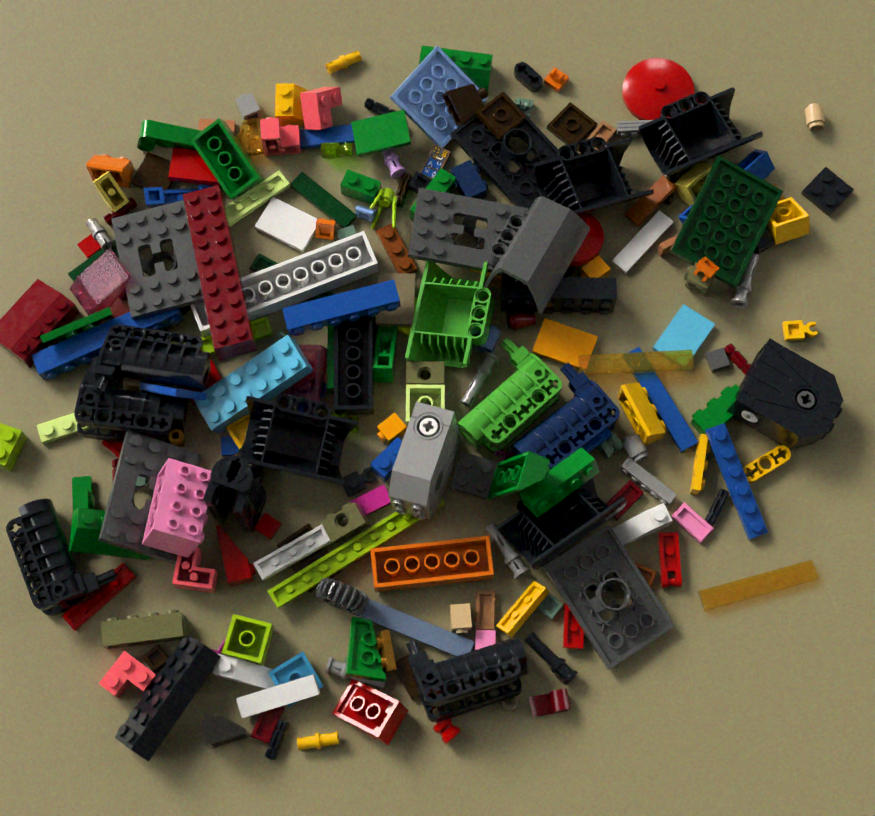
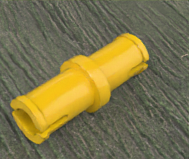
[325,50,362,74]
[297,731,340,751]

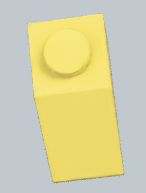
[93,171,129,212]

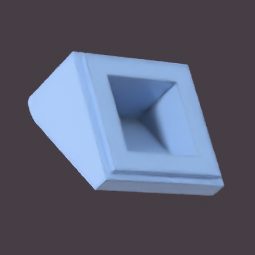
[355,205,377,222]

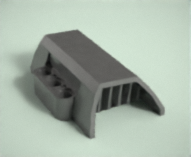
[484,196,590,314]

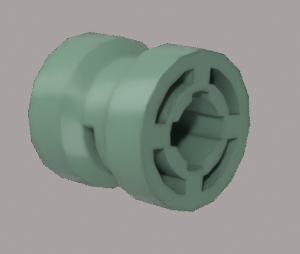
[597,432,623,459]

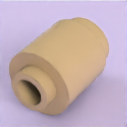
[805,103,825,132]

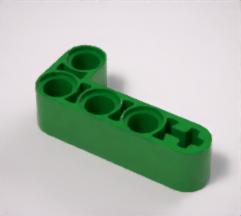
[137,120,201,152]

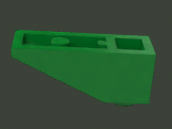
[373,326,398,383]

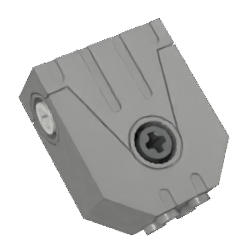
[388,402,461,520]

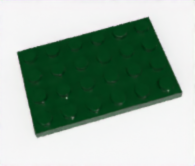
[669,155,783,288]

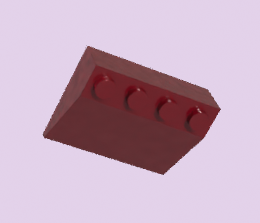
[0,279,80,368]

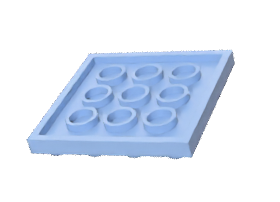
[389,46,488,148]

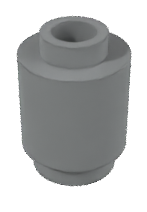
[622,433,649,463]

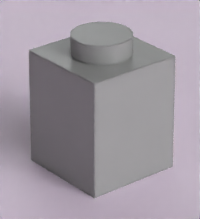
[235,92,262,125]

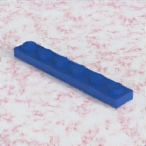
[705,423,768,540]

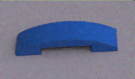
[143,185,214,208]

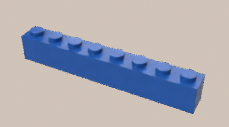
[31,308,184,381]

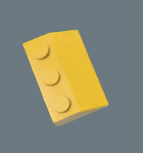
[617,383,666,446]

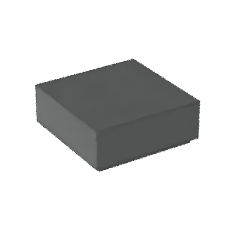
[705,348,730,372]

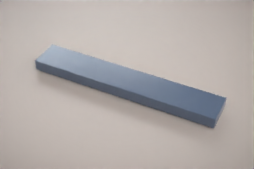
[356,599,474,657]

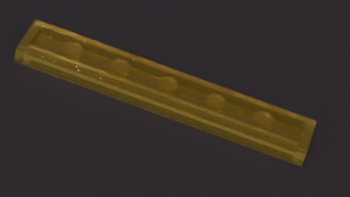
[578,350,694,375]
[698,560,818,611]

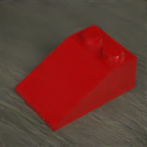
[332,679,408,746]

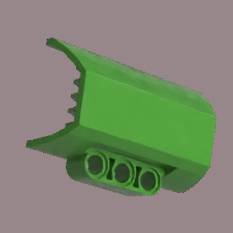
[405,261,495,369]

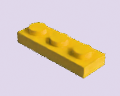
[690,434,710,495]
[496,581,549,638]

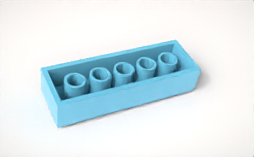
[193,335,314,434]

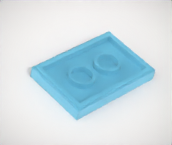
[652,304,715,370]

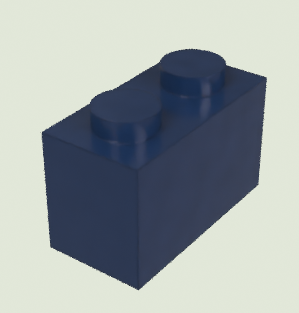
[451,160,488,199]

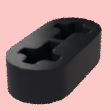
[514,62,543,92]

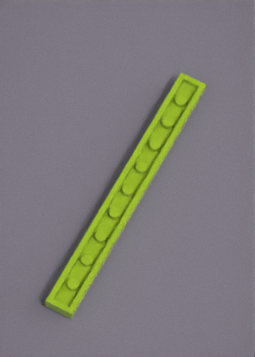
[267,499,445,609]

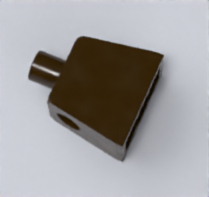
[442,84,488,126]

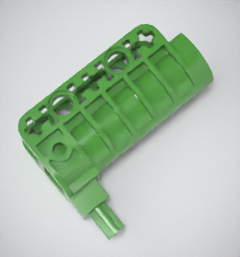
[456,338,562,454]

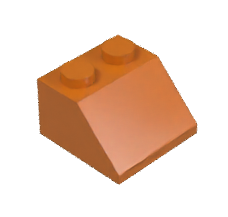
[86,154,134,188]

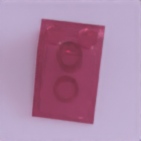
[70,249,131,316]
[281,345,327,402]

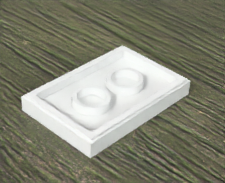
[254,197,317,253]

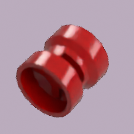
[433,718,461,744]

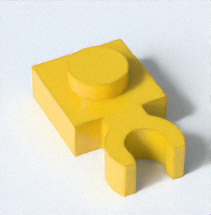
[782,320,818,341]

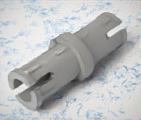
[86,218,113,251]

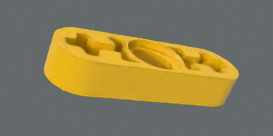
[743,445,791,484]

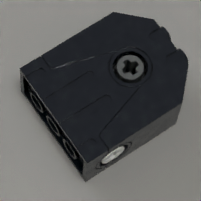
[727,338,844,449]

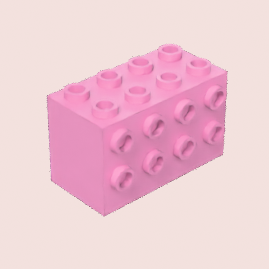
[142,458,211,558]

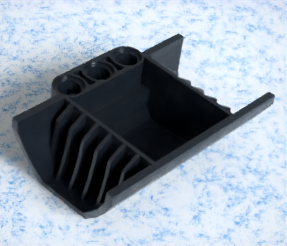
[638,87,763,177]
[533,137,654,215]
[232,394,358,485]
[496,478,627,571]

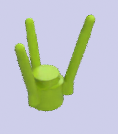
[370,188,398,229]

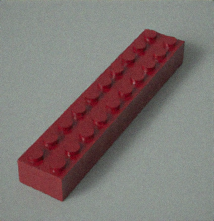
[182,185,257,361]

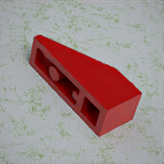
[216,525,256,587]

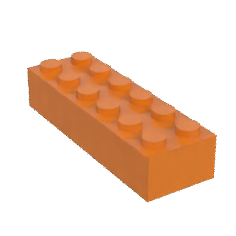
[370,536,494,592]

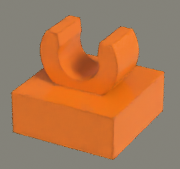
[544,67,569,92]
[315,218,336,240]
[694,257,720,282]

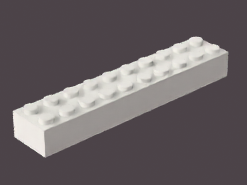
[190,231,379,337]

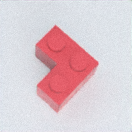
[300,87,342,130]
[260,117,301,156]
[172,547,218,593]
[99,651,156,698]

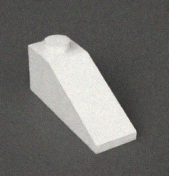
[612,503,673,546]
[213,654,275,689]

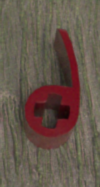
[529,689,571,717]

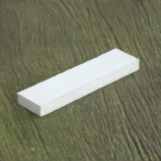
[611,210,674,275]
[253,525,332,581]
[236,674,320,718]

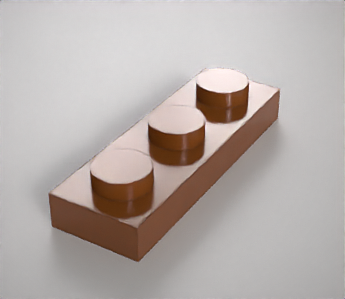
[376,223,417,273]

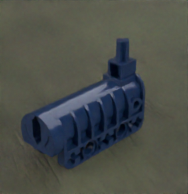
[510,362,620,470]

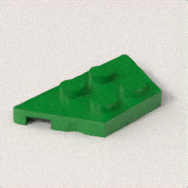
[40,307,112,343]

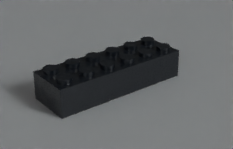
[501,276,617,315]
[334,315,374,415]
[115,635,221,762]

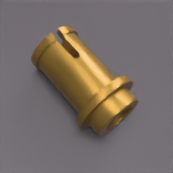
[169,429,186,448]

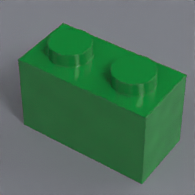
[340,169,382,206]

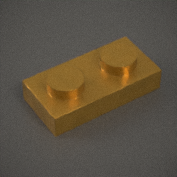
[376,630,397,674]

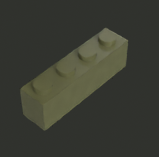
[101,610,186,649]

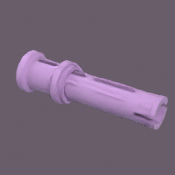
[381,149,406,179]

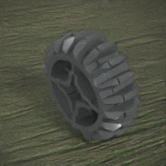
[316,578,369,615]

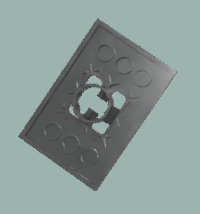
[408,188,528,276]
[111,200,204,320]
[98,430,201,564]
[543,525,675,670]

